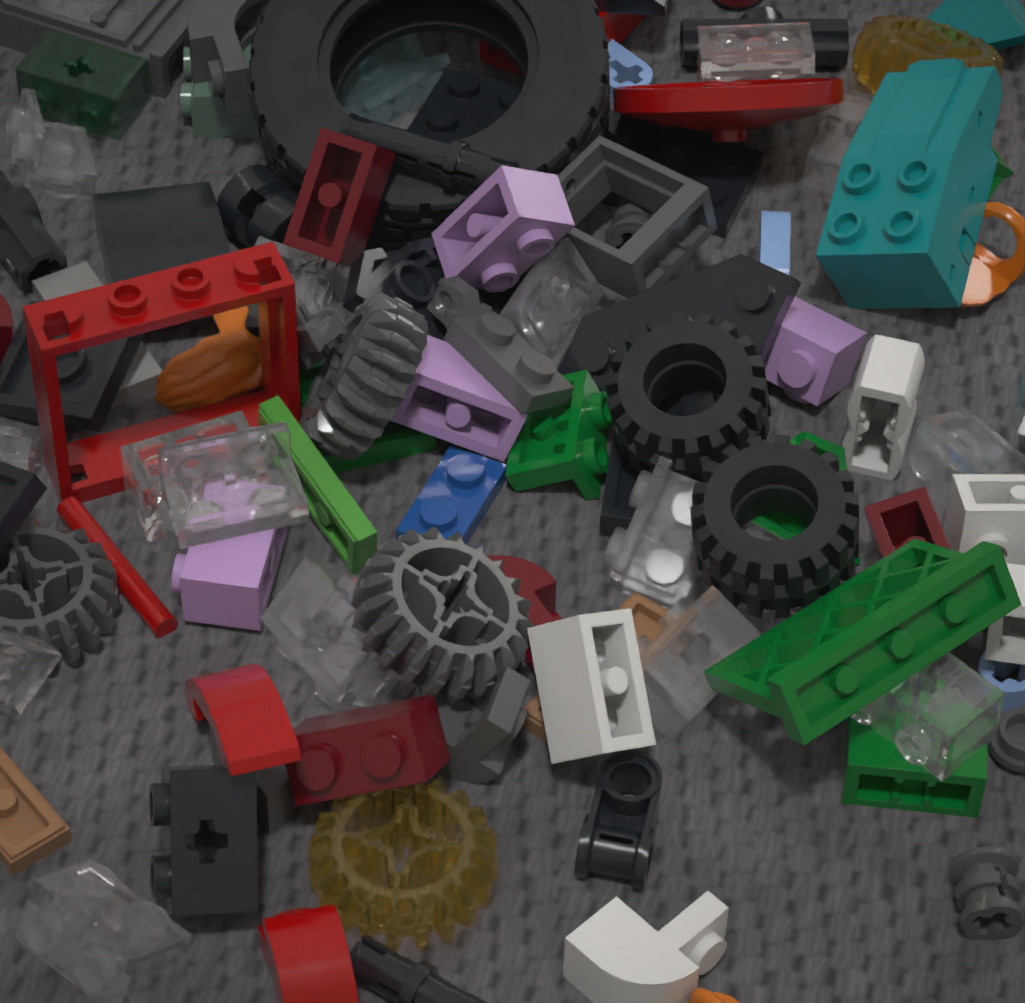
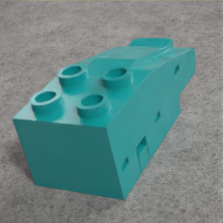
[815,58,1004,309]

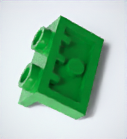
[505,369,613,501]

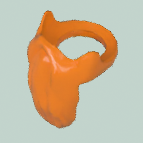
[960,202,1025,308]
[154,306,263,412]

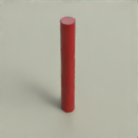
[57,496,178,638]

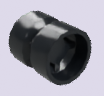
[217,164,313,271]

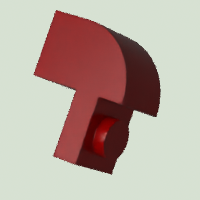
[257,904,359,1003]

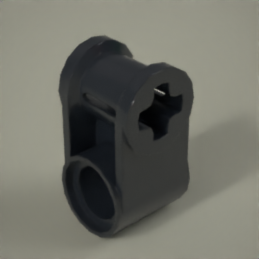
[574,750,662,890]

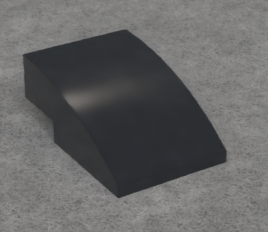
[93,182,230,284]

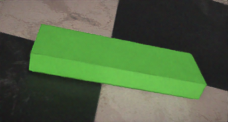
[258,395,378,575]

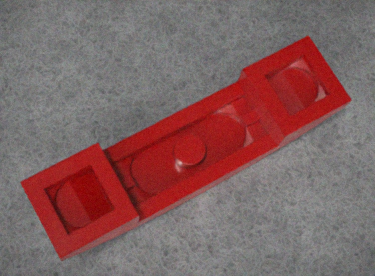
[184,663,302,777]

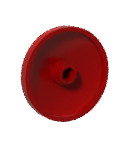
[613,78,844,142]

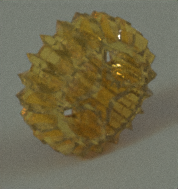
[852,14,1004,93]
[308,776,498,952]

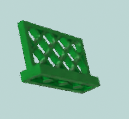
[703,538,1022,746]

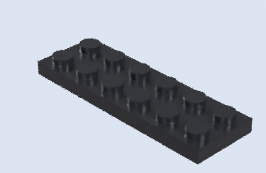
[407,65,764,239]

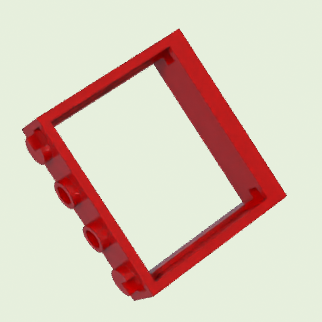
[23,242,301,503]

